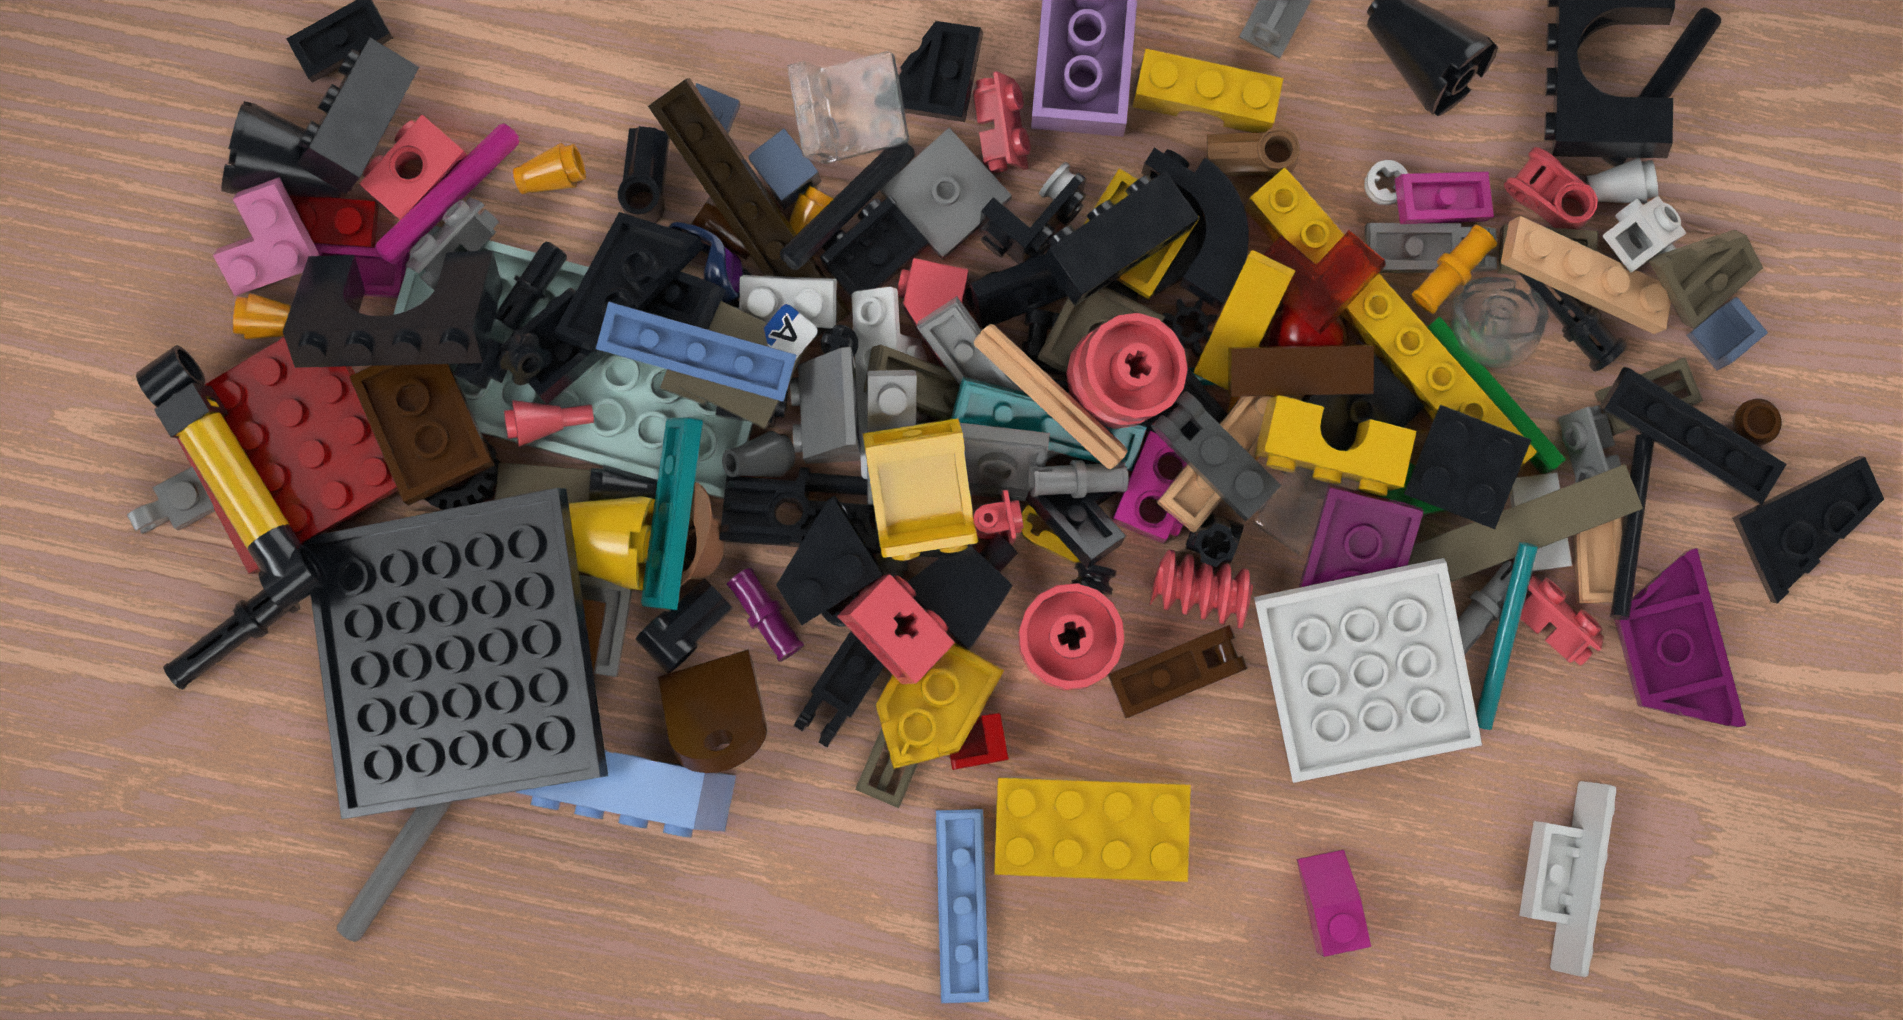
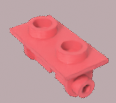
[973,71,1031,173]
[974,490,1023,546]
[1520,574,1604,666]

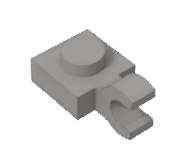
[127,466,215,534]

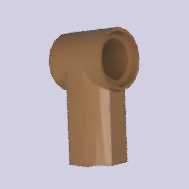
[1207,127,1300,178]

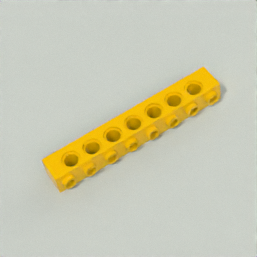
[1244,168,1537,466]

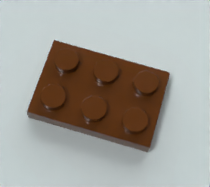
[349,364,495,506]

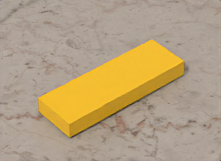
[1193,250,1295,390]

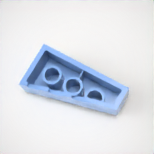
[516,750,736,838]

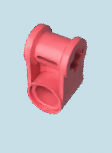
[1504,147,1598,230]

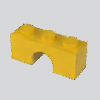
[1132,48,1284,133]
[1255,395,1417,496]

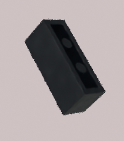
[296,37,419,194]
[1042,171,1199,306]

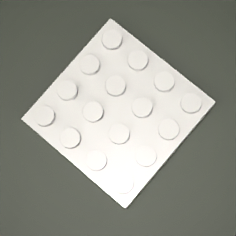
[1254,558,1482,783]

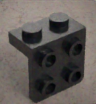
[979,172,1086,264]

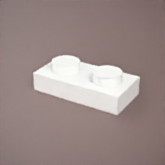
[739,275,837,328]

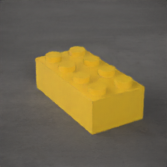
[994,777,1191,882]

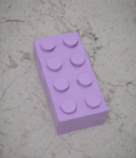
[1031,0,1137,137]

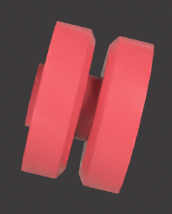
[1066,313,1188,429]
[1018,583,1125,691]

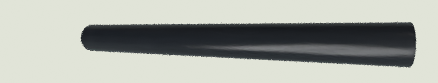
[1610,434,1654,620]

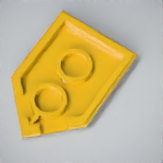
[875,643,1004,769]

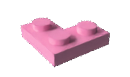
[213,177,320,296]

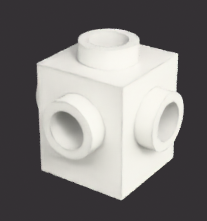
[1602,196,1686,273]

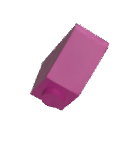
[1296,849,1371,957]

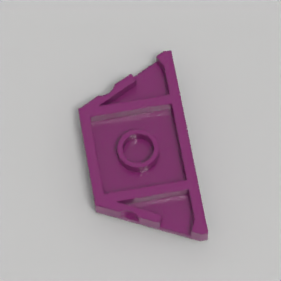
[1614,548,1746,728]

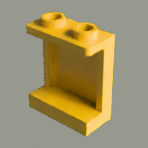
[862,418,978,561]

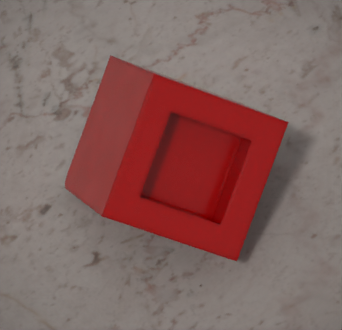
[950,713,1009,770]

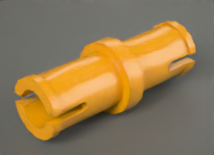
[1411,225,1497,314]

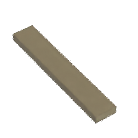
[1408,464,1643,582]

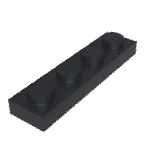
[1599,367,1787,505]

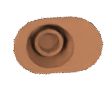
[681,482,725,586]

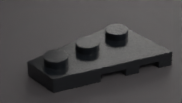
[1732,456,1884,604]

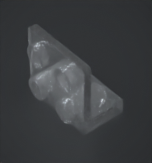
[787,51,909,164]

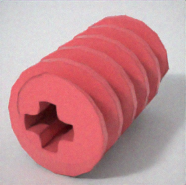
[1149,549,1253,629]

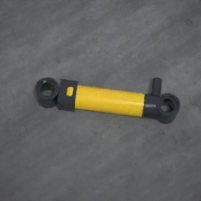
[136,345,328,610]

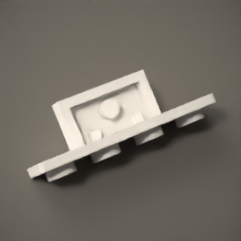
[852,287,928,479]
[1519,781,1616,977]

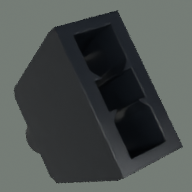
[908,534,1018,650]

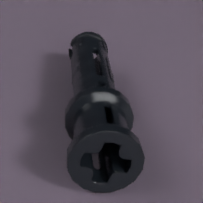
[1517,271,1627,372]
[163,589,300,690]

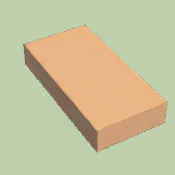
[1573,517,1623,604]

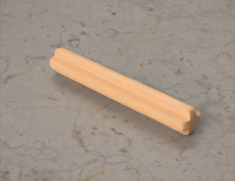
[973,324,1128,469]

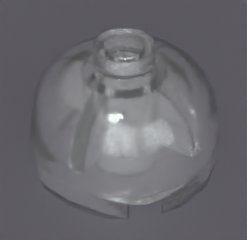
[1450,277,1549,368]

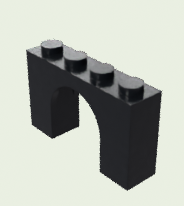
[1544,0,1675,158]
[283,251,503,368]

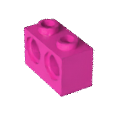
[1112,431,1187,544]

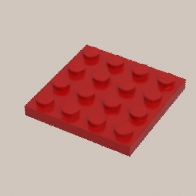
[177,337,398,574]

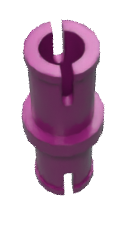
[726,568,804,662]

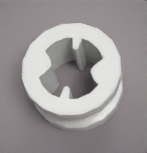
[1364,160,1408,206]
[1039,162,1075,200]

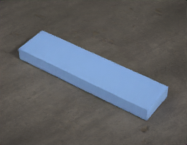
[936,809,989,1003]

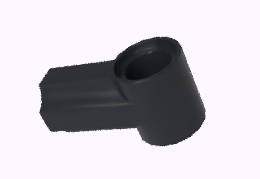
[618,126,670,223]
[1185,513,1244,567]
[635,578,733,674]

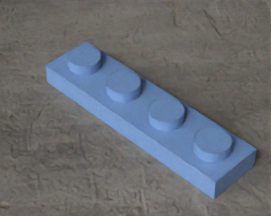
[596,302,796,402]

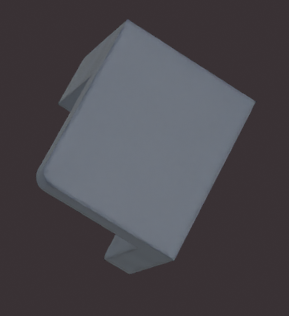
[749,129,821,210]
[1686,297,1768,371]

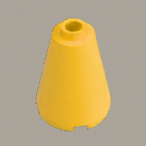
[569,496,655,590]

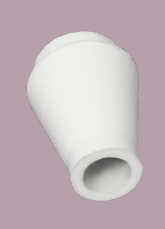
[1586,158,1658,204]

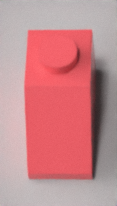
[897,258,969,367]

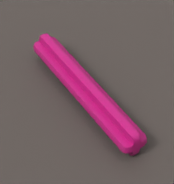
[376,123,519,264]

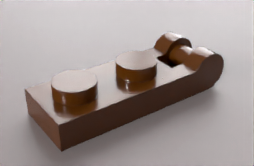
[1107,625,1248,719]

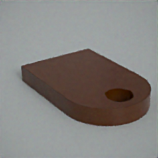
[658,649,767,773]

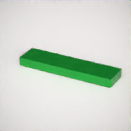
[1427,316,1566,474]

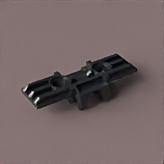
[719,467,948,559]

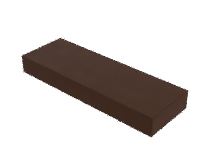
[1228,344,1374,397]

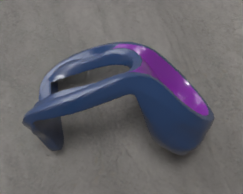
[669,222,744,304]

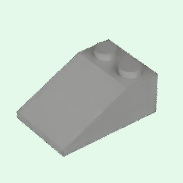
[790,347,861,464]

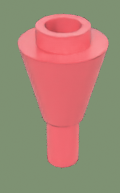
[504,400,594,447]

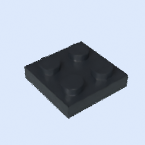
[1404,405,1531,529]

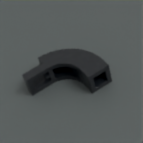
[1141,147,1249,311]

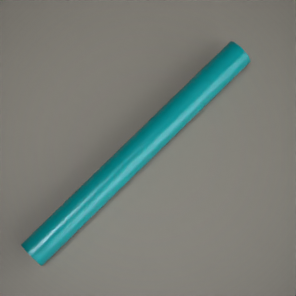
[1476,542,1538,730]

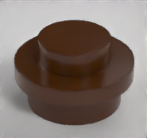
[1733,398,1782,446]

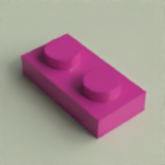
[1395,171,1494,224]

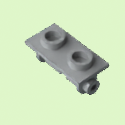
[1239,0,1311,59]
[405,197,499,290]
[1558,405,1621,483]

